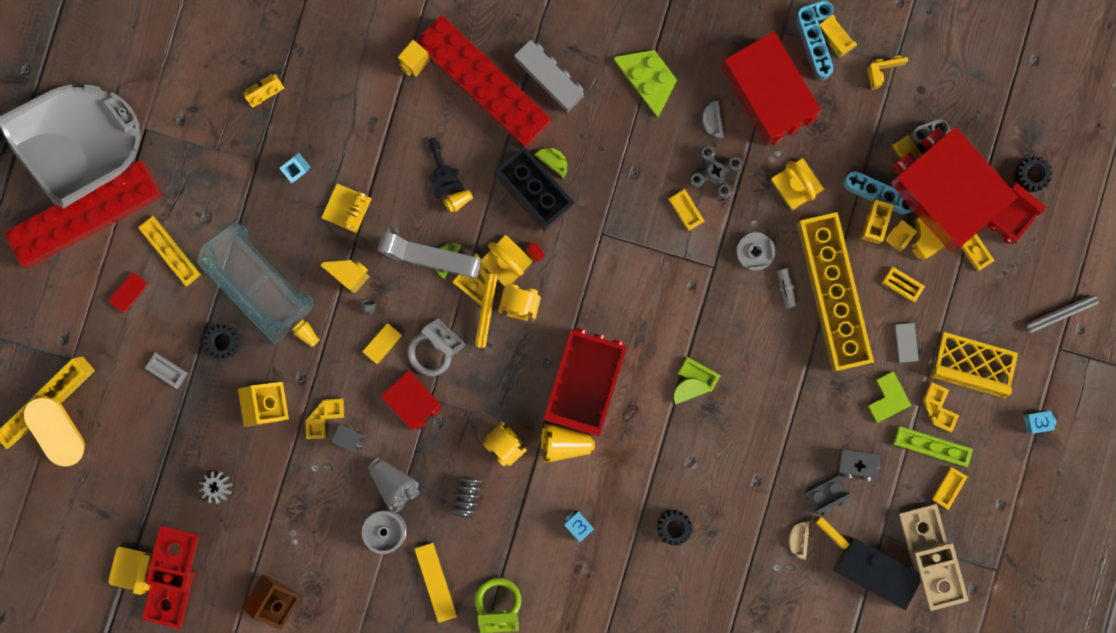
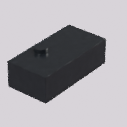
[494,146,575,232]
[833,537,921,610]

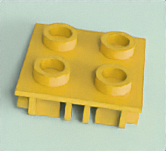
[322,184,372,233]

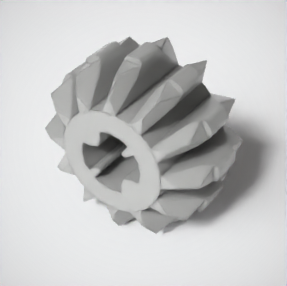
[199,471,232,504]

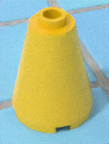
[541,424,595,463]

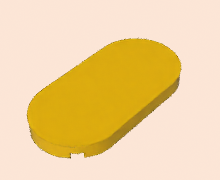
[24,396,85,466]

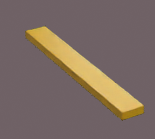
[892,135,995,272]

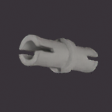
[777,268,797,308]

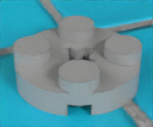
[736,232,775,271]

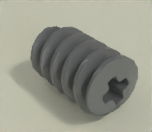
[451,477,483,519]

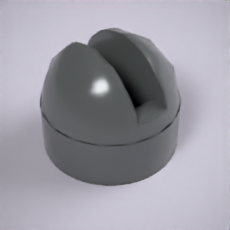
[360,299,376,315]

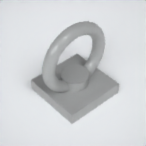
[408,318,466,377]

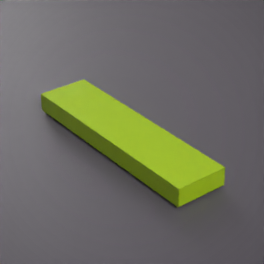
[893,426,973,467]

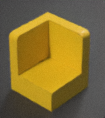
[885,220,917,252]

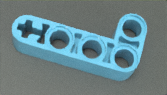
[796,1,834,81]
[843,171,912,215]

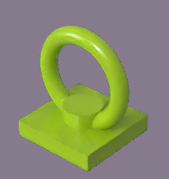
[475,578,521,633]

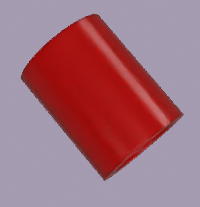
[525,242,546,263]

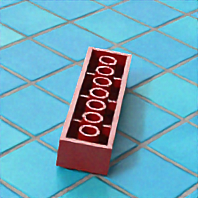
[415,14,552,149]
[4,160,164,269]

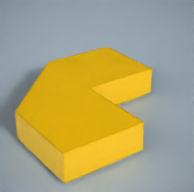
[922,382,959,433]
[305,399,344,439]

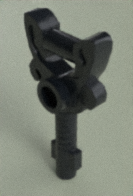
[428,137,464,199]

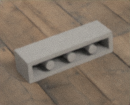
[514,40,584,113]

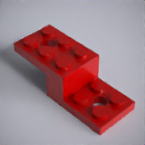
[142,525,200,629]

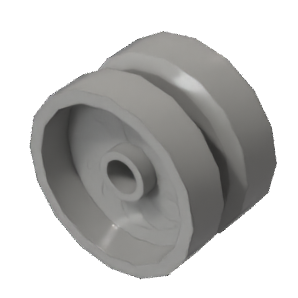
[362,510,407,554]

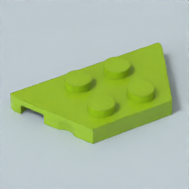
[614,50,677,117]

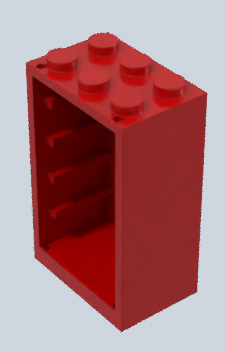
[721,31,821,146]
[544,328,627,437]

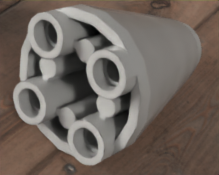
[368,458,419,512]

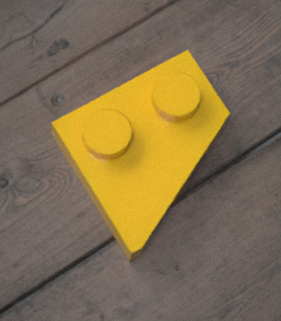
[453,254,487,306]

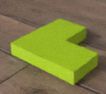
[868,371,912,423]

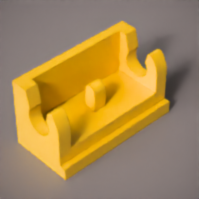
[819,15,857,58]

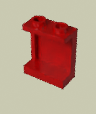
[986,183,1047,244]
[381,370,442,431]

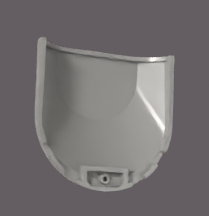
[0,85,140,208]

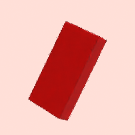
[109,272,149,314]

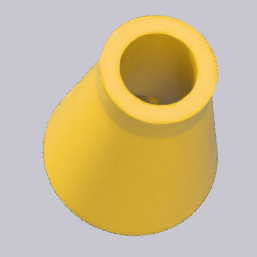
[443,189,473,213]
[292,319,320,348]

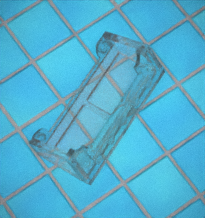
[197,221,315,345]

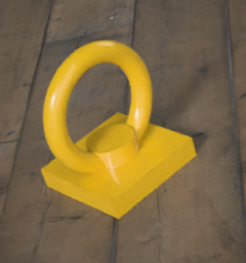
[771,158,824,211]
[482,235,533,288]

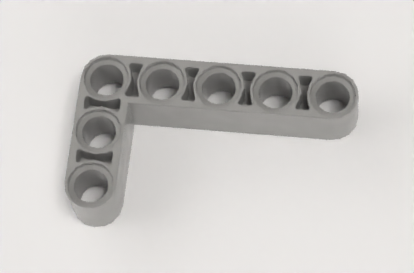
[377,232,482,278]

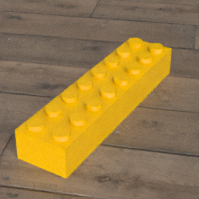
[797,212,874,372]

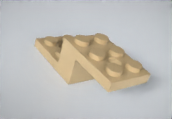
[898,504,969,611]

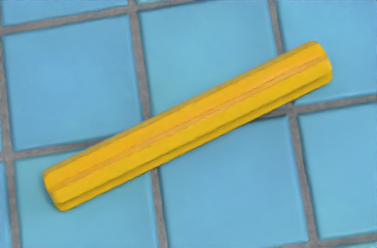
[475,273,497,348]

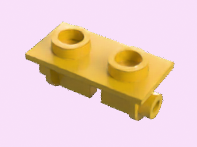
[243,74,284,108]

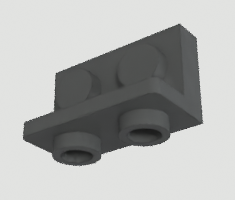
[805,475,852,516]

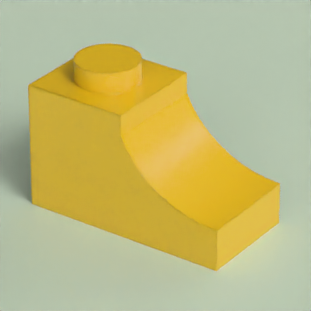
[911,217,944,261]

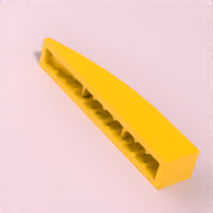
[0,356,95,449]

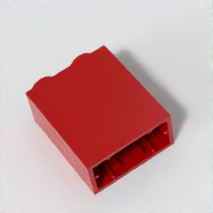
[889,127,1018,252]

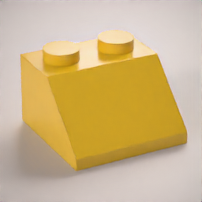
[321,260,370,294]
[238,382,289,427]

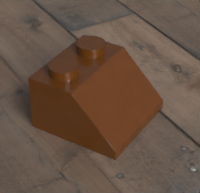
[242,574,302,630]

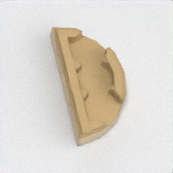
[788,521,810,560]

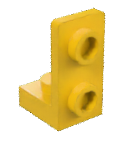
[867,56,908,90]

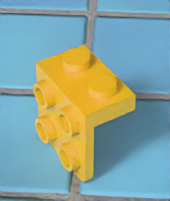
[109,547,153,595]

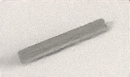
[1026,295,1098,333]

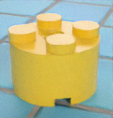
[498,284,541,321]
[483,422,528,466]

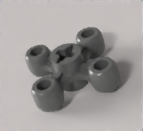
[689,145,743,199]

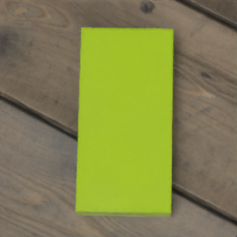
[677,357,720,392]

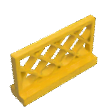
[931,332,1018,399]

